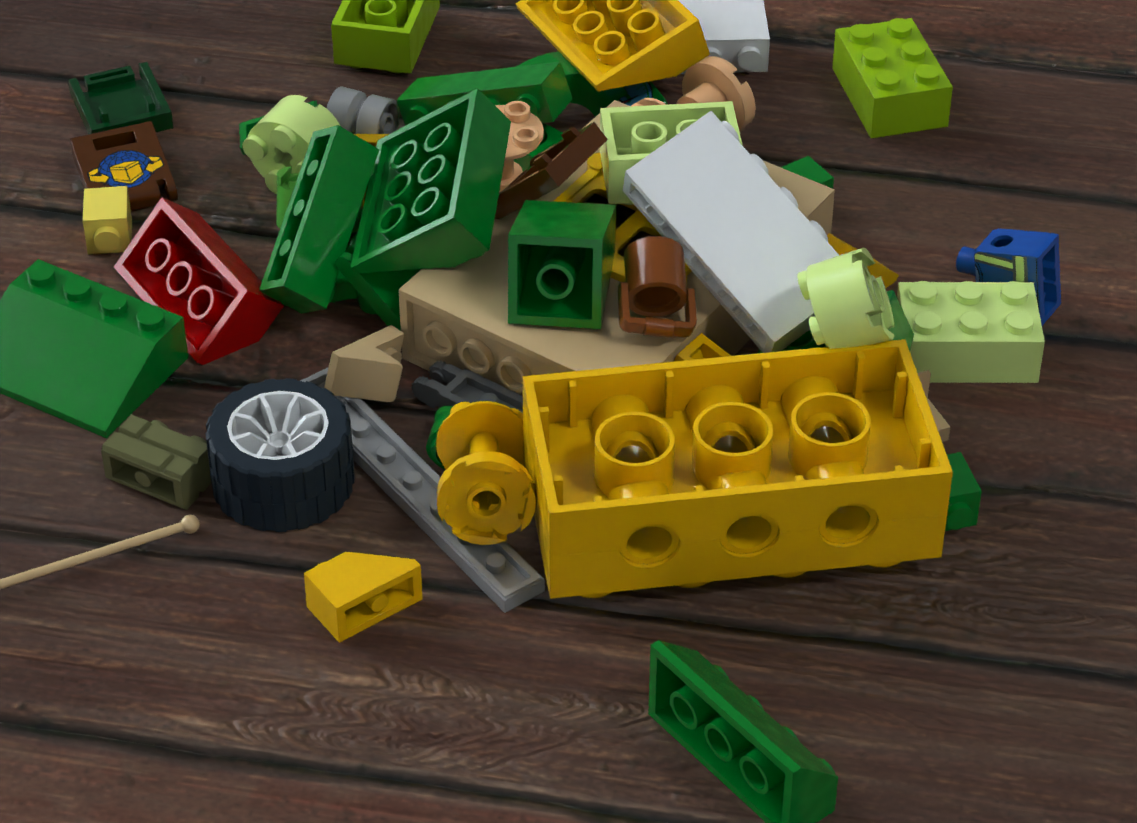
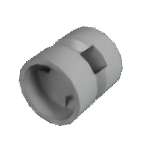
[327,86,400,134]

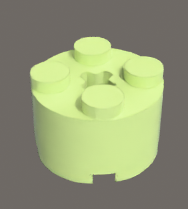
[242,95,340,194]
[797,247,894,349]

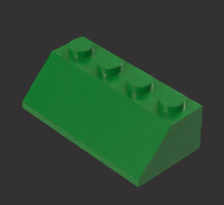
[648,640,838,823]

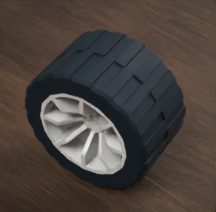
[205,378,355,532]

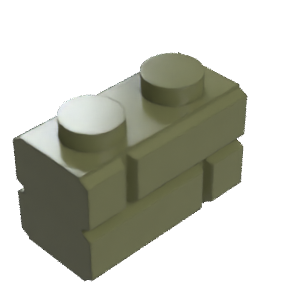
[101,414,212,510]

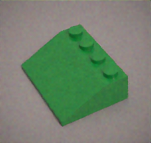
[350,88,511,273]
[0,259,189,438]

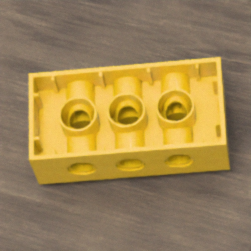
[522,339,953,599]

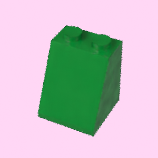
[508,200,616,329]

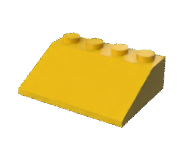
[515,0,710,92]

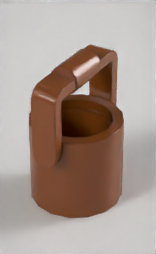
[618,236,697,338]

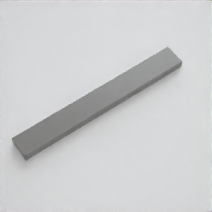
[300,367,545,613]

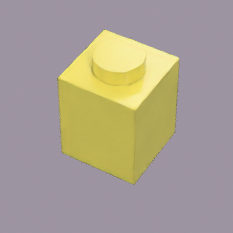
[83,186,132,255]

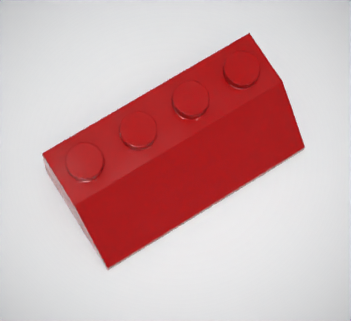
[114,197,284,365]

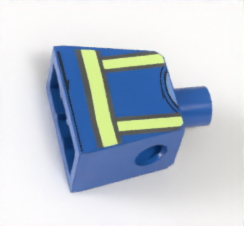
[956,228,1061,326]

